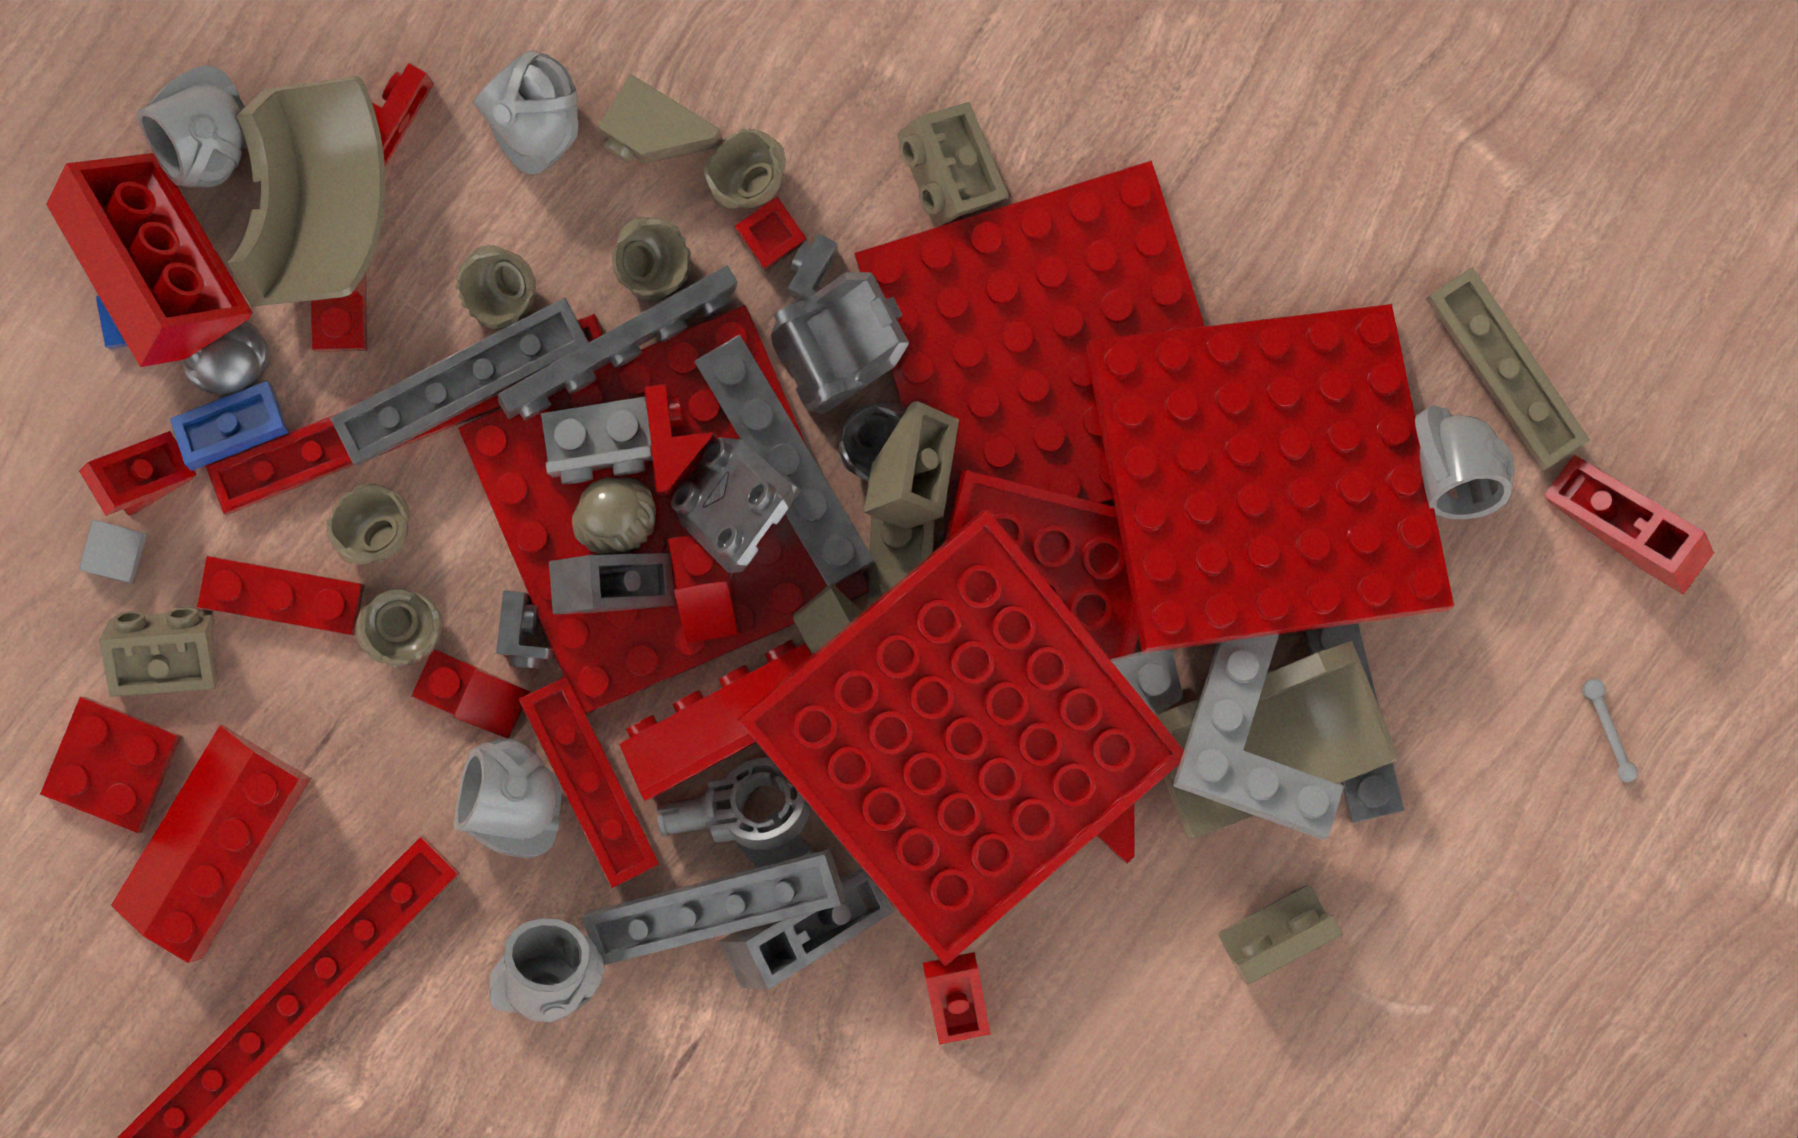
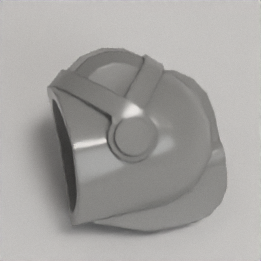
[472,50,579,174]
[136,65,247,189]
[1415,405,1514,519]
[454,739,562,858]
[488,918,605,1023]

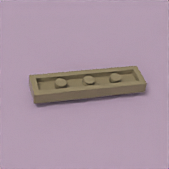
[1426,267,1590,471]

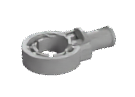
[657,758,810,851]

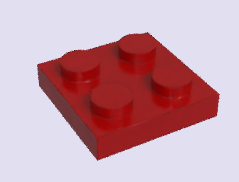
[40,697,182,833]

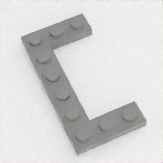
[1173,634,1344,840]

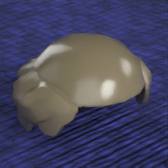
[704,128,786,209]
[612,217,692,303]
[455,245,536,330]
[572,476,656,555]
[327,483,409,565]
[355,589,442,668]

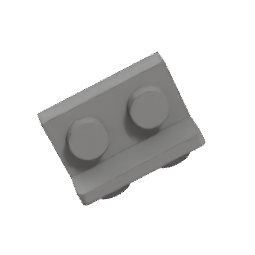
[541,397,653,484]

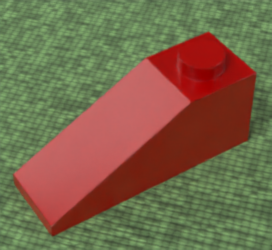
[1544,455,1714,595]

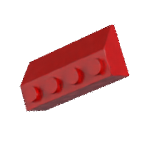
[46,153,253,367]
[619,639,812,801]
[111,725,311,963]

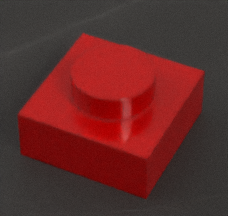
[735,197,807,271]

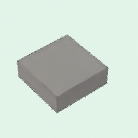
[79,520,147,584]

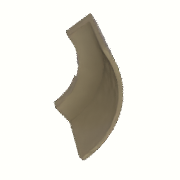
[228,76,385,307]
[1157,641,1398,839]

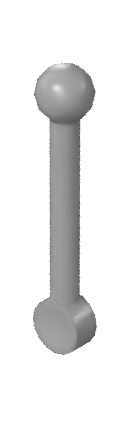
[1582,679,1638,783]

